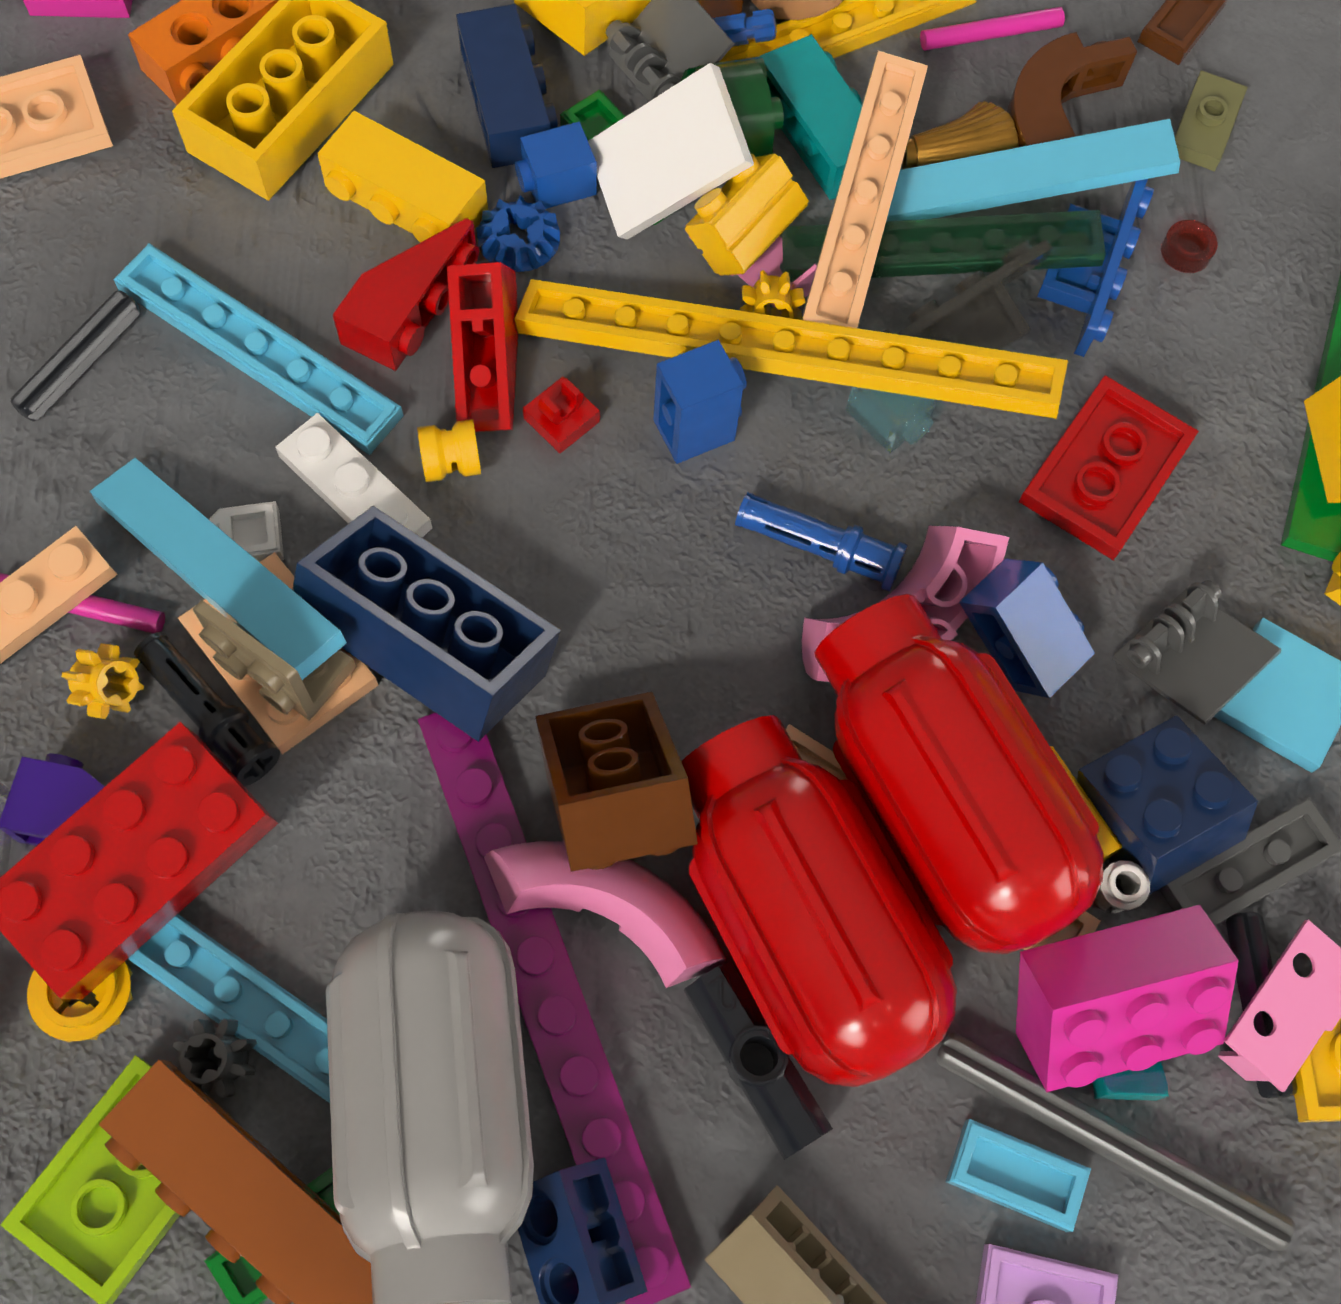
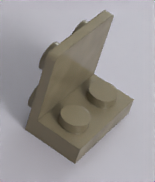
[193,600,356,721]

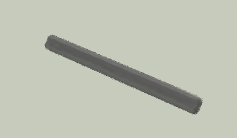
[936,1033,1295,1251]

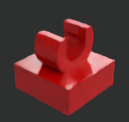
[523,376,600,454]

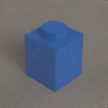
[515,121,597,209]

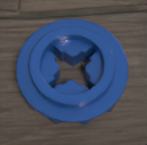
[476,195,560,272]

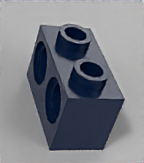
[518,1157,648,1304]

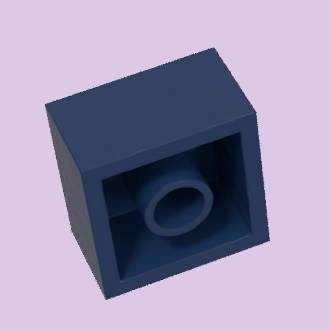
[1077,715,1258,895]

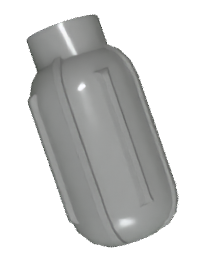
[326,911,534,1304]

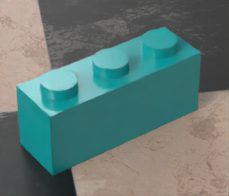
[759,34,863,200]

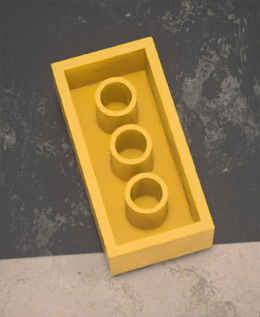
[172,0,394,201]

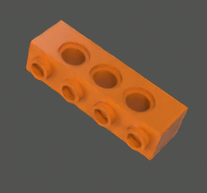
[128,0,279,105]

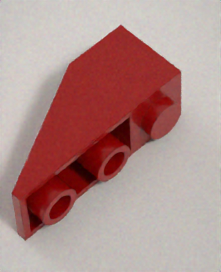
[333,218,479,371]

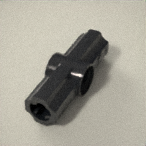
[684,961,833,1160]

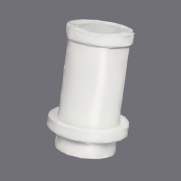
[1094,861,1150,913]

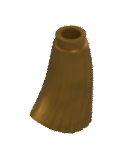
[902,101,1019,169]

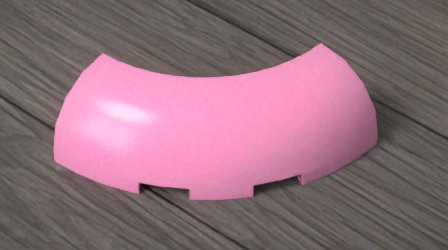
[802,526,1009,682]
[484,841,727,988]

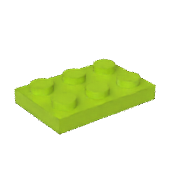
[0,1055,180,1304]

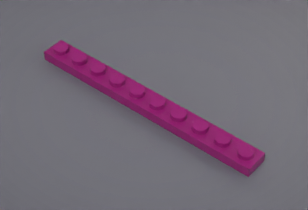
[417,713,692,1304]

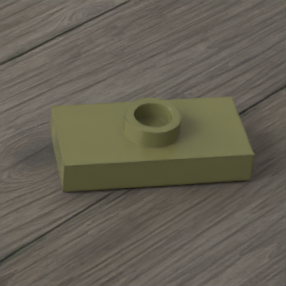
[1174,70,1248,172]

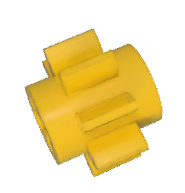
[740,270,805,320]
[61,643,144,719]

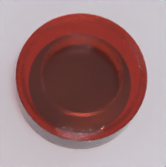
[1161,220,1218,273]

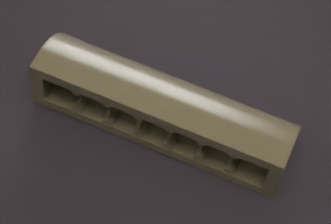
[704,1185,887,1304]

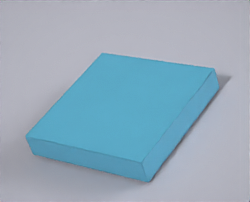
[1214,618,1341,773]

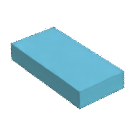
[946,1119,1091,1232]

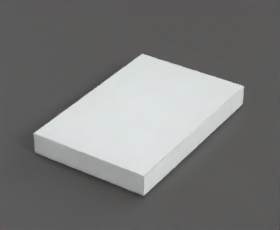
[588,63,754,239]

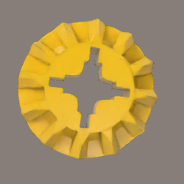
[27,962,133,1043]

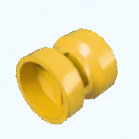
[417,419,481,482]

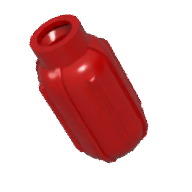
[814,594,1104,954]
[681,715,957,1087]

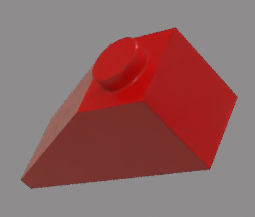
[447,262,518,432]

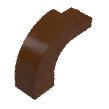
[1007,32,1137,147]

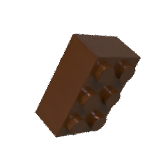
[535,691,698,872]

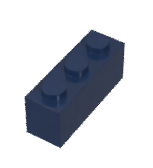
[456,4,558,168]

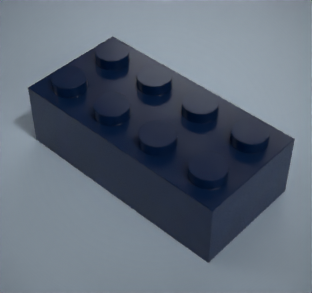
[292,506,561,742]

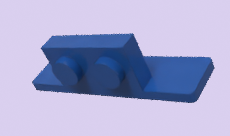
[1037,179,1154,357]

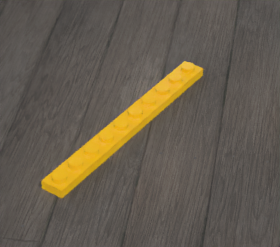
[515,279,1068,419]

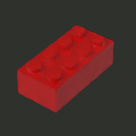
[0,722,278,1000]

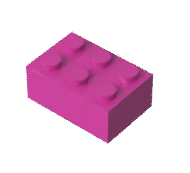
[1016,905,1239,1093]

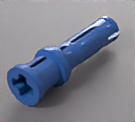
[735,492,908,592]

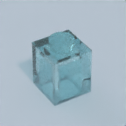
[846,386,937,453]

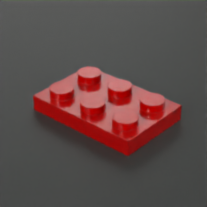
[1019,375,1199,561]

